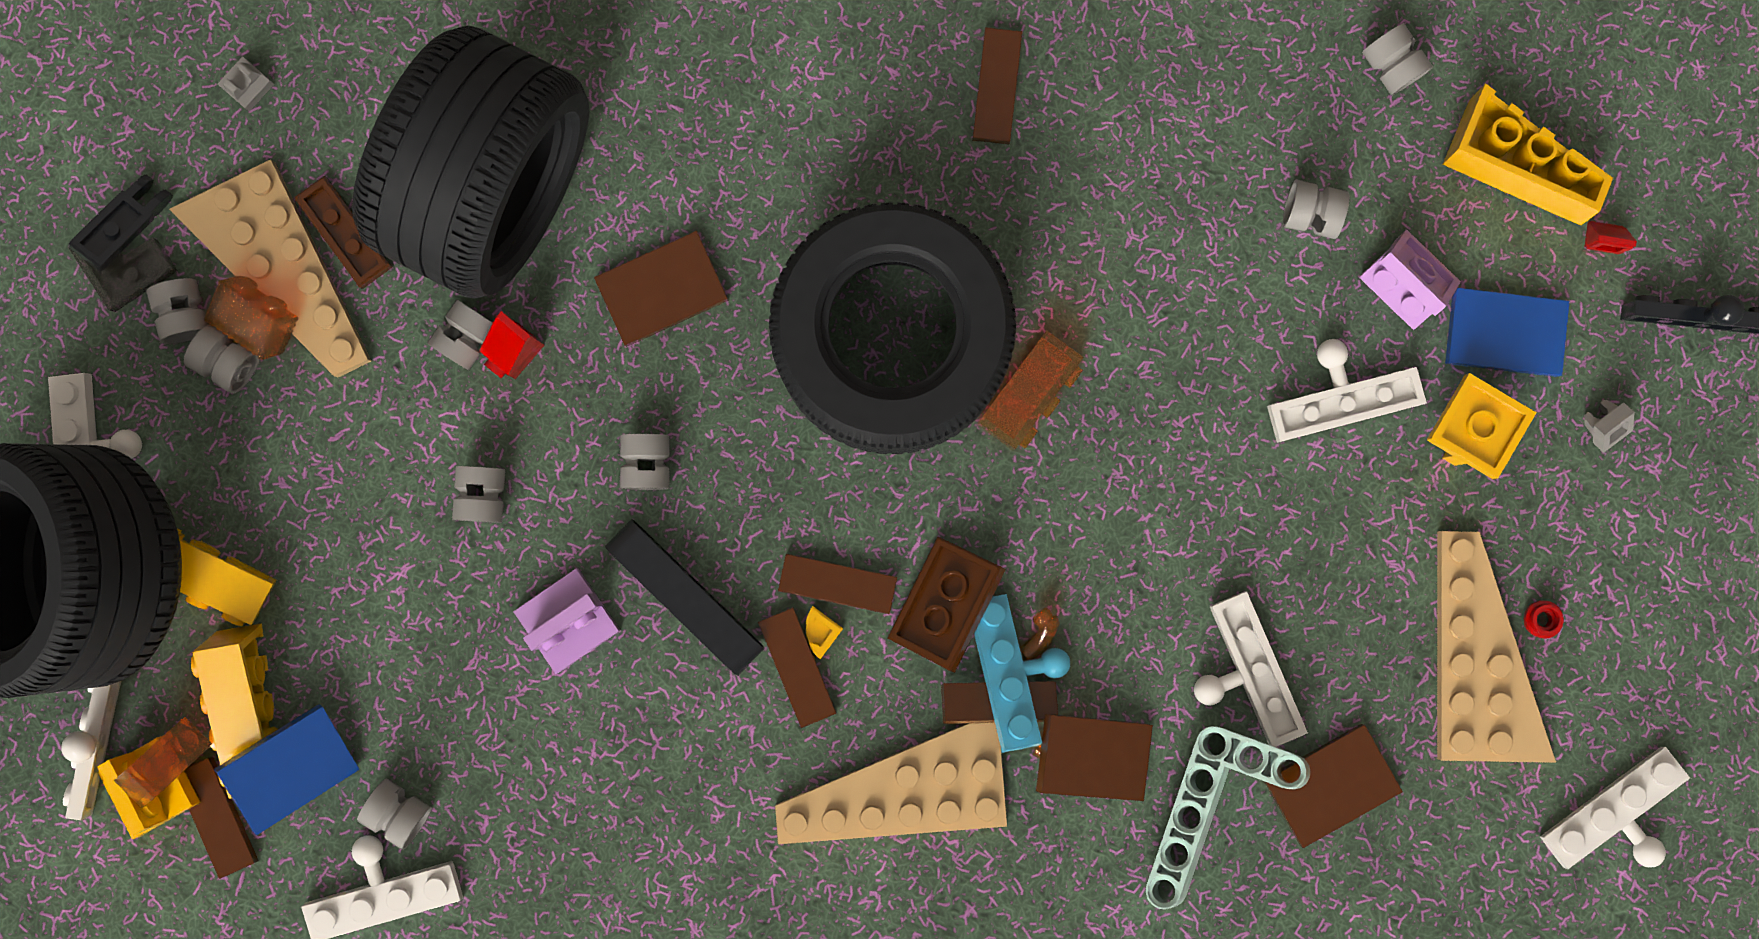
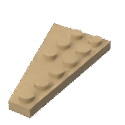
[169,159,371,378]
[1437,531,1556,763]
[775,723,1007,844]

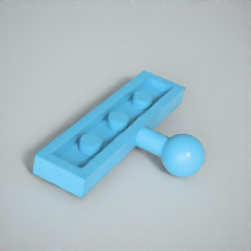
[974,594,1070,753]

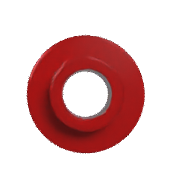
[1524,600,1564,639]

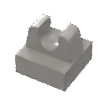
[218,56,274,112]
[1584,400,1635,453]

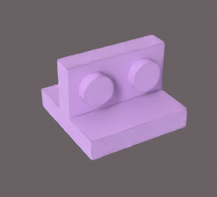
[1359,229,1461,330]
[513,568,621,674]

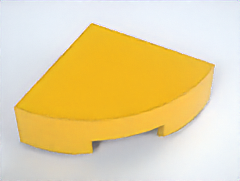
[805,606,843,659]

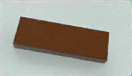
[972,27,1022,145]
[294,176,393,289]
[778,554,897,614]
[758,607,837,728]
[941,681,1058,724]
[183,757,259,879]

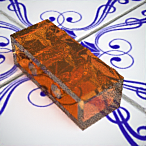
[977,330,1084,451]

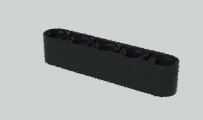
[605,519,765,676]

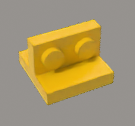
[1427,373,1537,479]
[97,735,200,840]

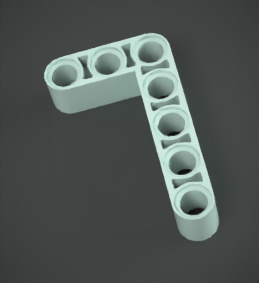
[1146,726,1311,909]

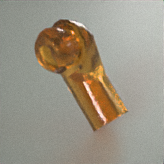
[1020,608,1060,660]

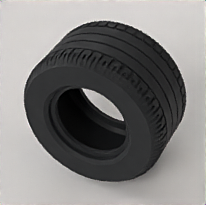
[352,26,590,299]
[769,202,1016,454]
[0,443,182,698]

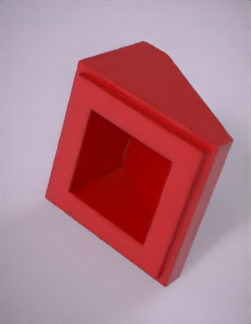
[1584,221,1637,254]

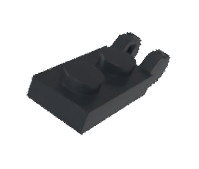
[68,174,173,272]

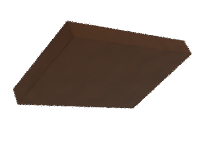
[594,231,729,347]
[887,537,1006,673]
[1036,713,1153,801]
[1264,724,1403,848]

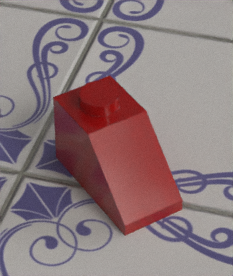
[479,311,544,379]

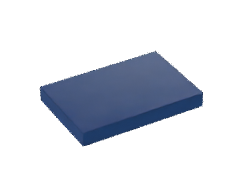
[1445,288,1570,377]
[214,704,360,835]

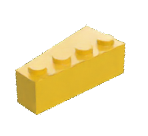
[1442,83,1613,225]
[177,528,277,626]
[191,623,278,799]

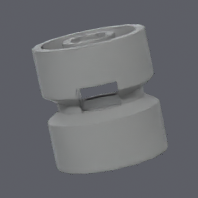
[1362,23,1434,96]
[1282,179,1350,239]
[146,278,208,344]
[427,299,493,370]
[184,324,260,394]
[620,434,670,490]
[452,466,505,523]
[357,778,432,850]

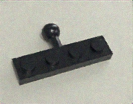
[1620,295,1759,334]

